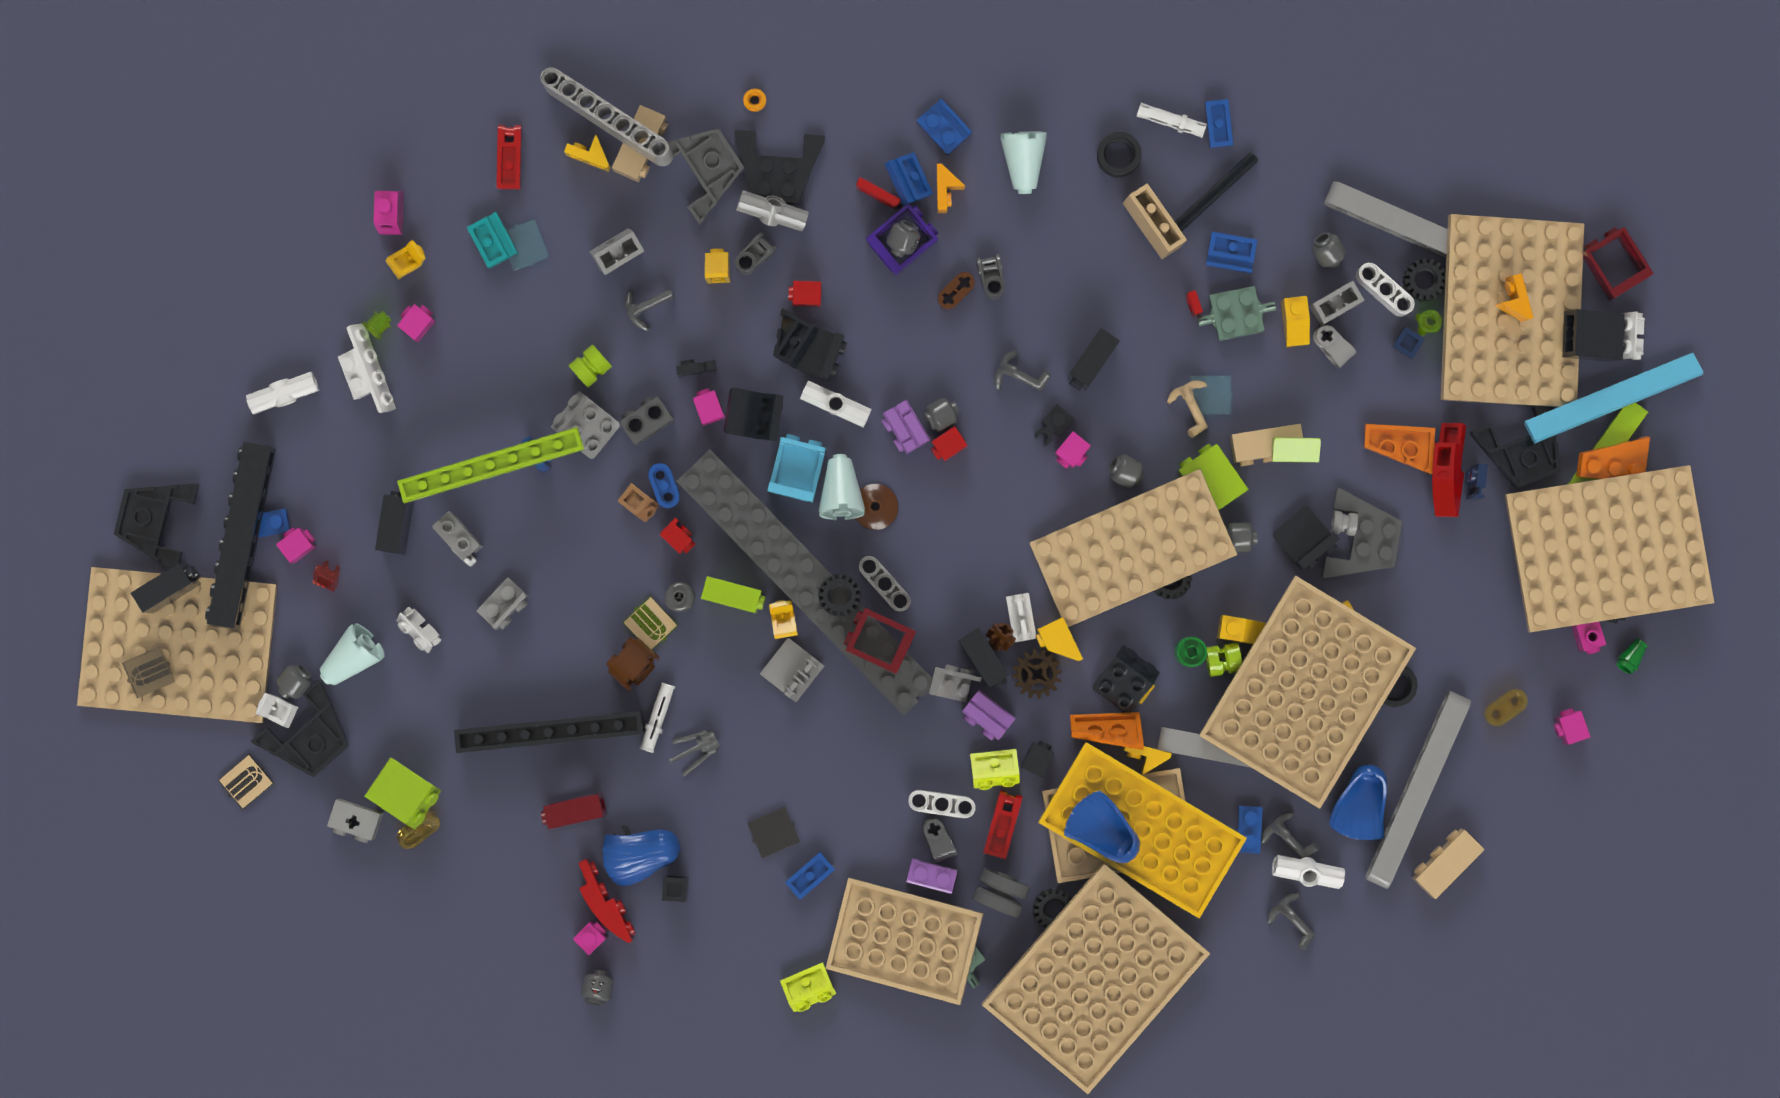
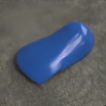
[1329,765,1387,841]
[1064,791,1140,863]
[602,829,681,887]

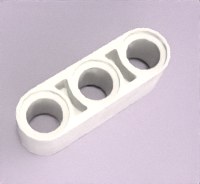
[1355,263,1415,317]
[908,790,975,818]

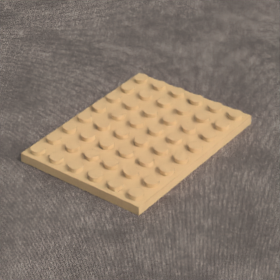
[1441,214,1584,407]
[1505,465,1714,633]
[77,567,278,723]
[1199,576,1416,809]
[981,863,1210,1094]

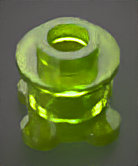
[1415,310,1442,335]
[362,311,392,340]

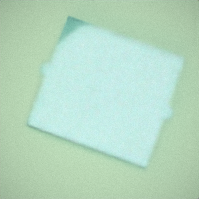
[507,219,549,271]
[1190,376,1233,415]

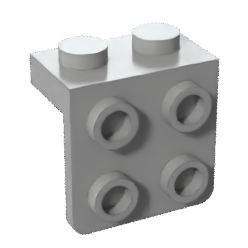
[551,391,620,459]

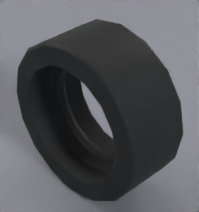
[1097,132,1141,177]
[1383,666,1418,707]

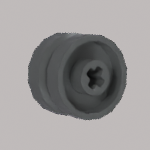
[972,868,1031,918]

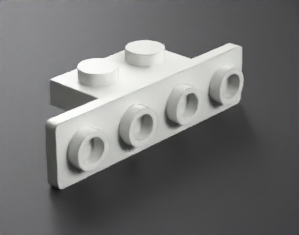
[338,323,396,413]

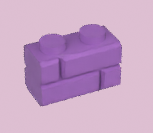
[881,400,930,455]
[962,689,1016,741]
[906,858,957,894]

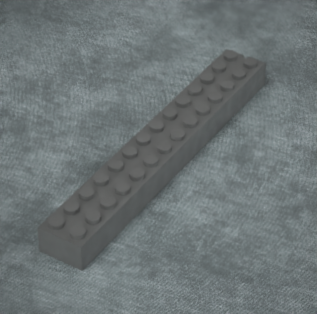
[676,449,933,716]

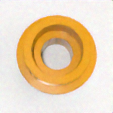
[743,88,766,112]

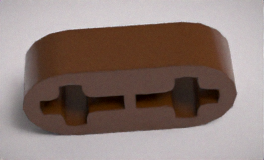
[938,272,975,310]

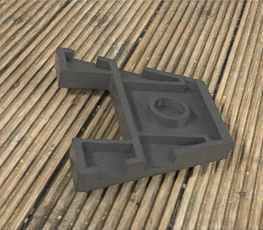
[656,128,744,224]
[1322,488,1402,578]

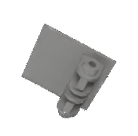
[760,638,824,702]

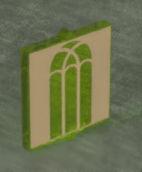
[623,596,678,650]

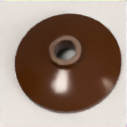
[855,484,898,530]

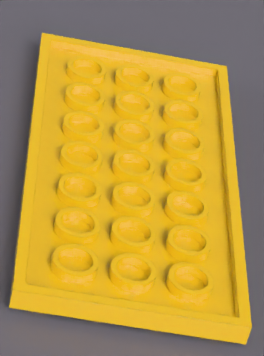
[1038,742,1247,919]

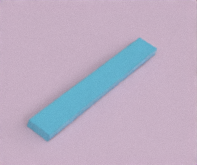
[1524,353,1704,444]

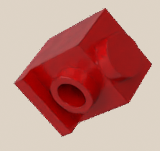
[659,518,696,554]

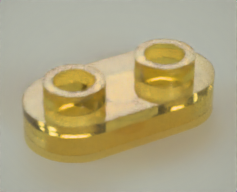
[1484,689,1528,726]
[396,811,440,849]

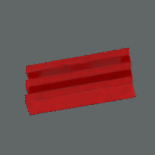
[856,177,901,210]

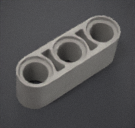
[859,556,911,612]

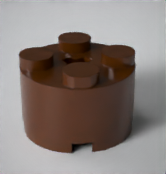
[606,637,660,691]

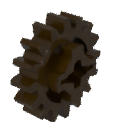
[1012,649,1062,699]

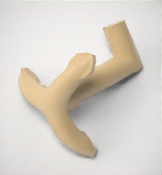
[1167,380,1208,438]

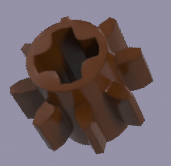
[985,623,1016,651]

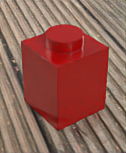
[788,281,822,307]
[930,426,968,462]

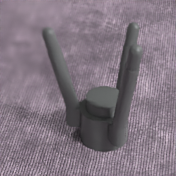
[669,730,720,776]

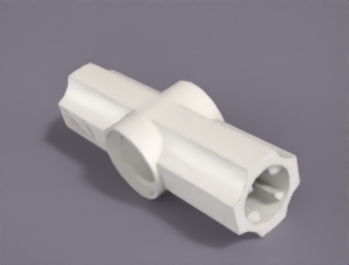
[246,372,319,414]
[800,381,872,428]
[1272,855,1345,889]

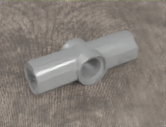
[736,190,809,231]

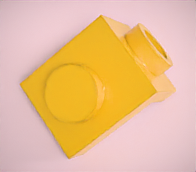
[385,240,426,280]
[769,600,798,639]

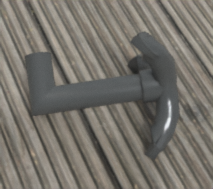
[624,290,675,331]
[994,350,1052,391]
[1262,812,1319,859]
[1267,892,1315,950]

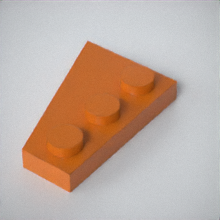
[1363,424,1435,475]
[1576,436,1650,479]
[1070,712,1144,750]

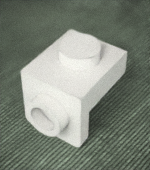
[256,693,298,728]

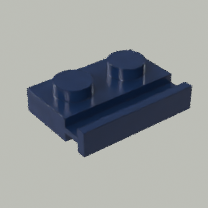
[1465,463,1488,501]

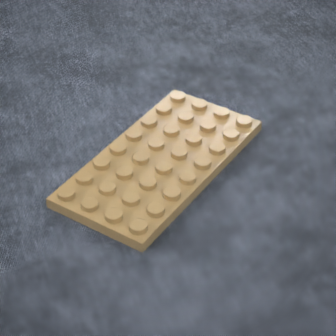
[1030,469,1238,627]

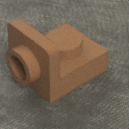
[618,483,659,522]

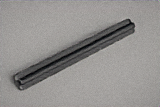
[1174,152,1258,232]

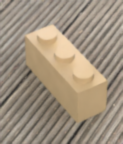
[612,105,669,182]
[1123,183,1187,259]
[1229,424,1303,467]
[1412,828,1485,899]

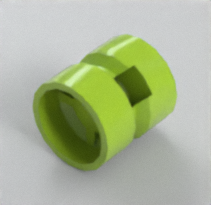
[568,344,612,388]
[1206,642,1242,677]

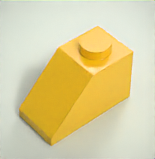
[705,249,731,284]
[1281,296,1310,347]
[1217,615,1266,644]
[1035,617,1083,661]

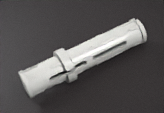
[1136,102,1207,138]
[639,682,675,753]

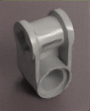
[1313,325,1356,369]

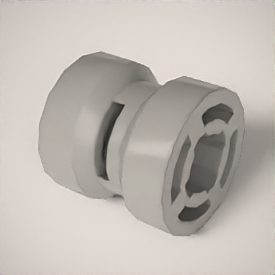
[1331,510,1358,536]

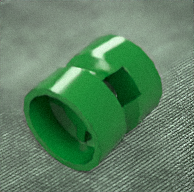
[1174,637,1207,667]

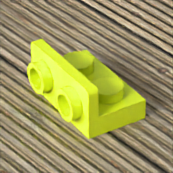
[970,749,1020,790]
[780,962,836,1012]

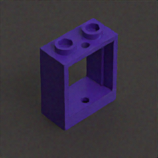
[866,203,939,277]

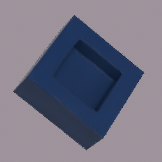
[1392,327,1425,359]

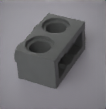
[619,396,675,446]

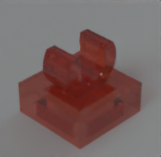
[313,561,340,592]

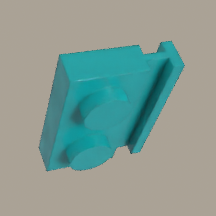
[467,212,519,269]

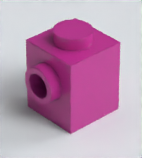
[397,304,435,342]
[693,388,725,426]
[1054,432,1091,469]
[276,527,316,564]
[1571,622,1606,655]
[1554,708,1590,745]
[573,920,608,955]

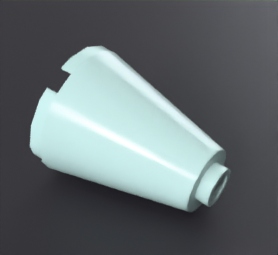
[1000,131,1047,194]
[819,454,865,520]
[320,623,385,685]

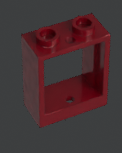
[1582,227,1654,301]
[843,608,916,674]
[541,792,607,829]

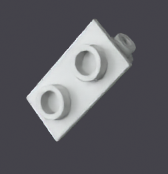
[1621,312,1645,360]
[1006,593,1036,642]
[396,607,441,653]

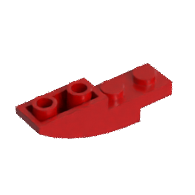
[1432,423,1467,517]
[578,858,636,943]

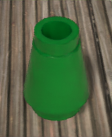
[1616,639,1648,674]

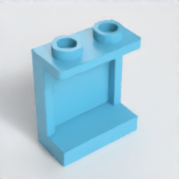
[767,434,826,503]

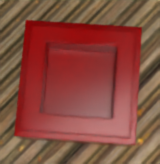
[1185,290,1203,317]

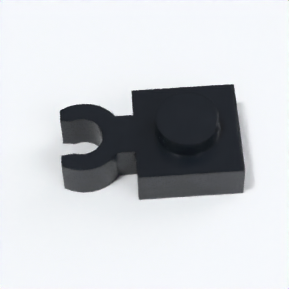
[676,359,717,377]
[1034,404,1074,446]

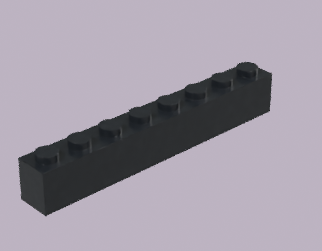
[205,441,276,631]
[454,711,645,753]

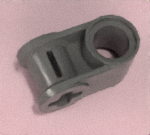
[735,232,778,276]
[976,253,1005,300]
[922,817,957,864]

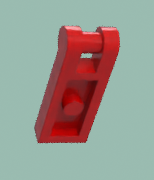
[496,125,522,190]
[983,790,1023,859]

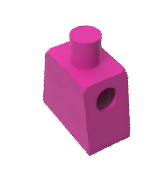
[374,190,404,235]

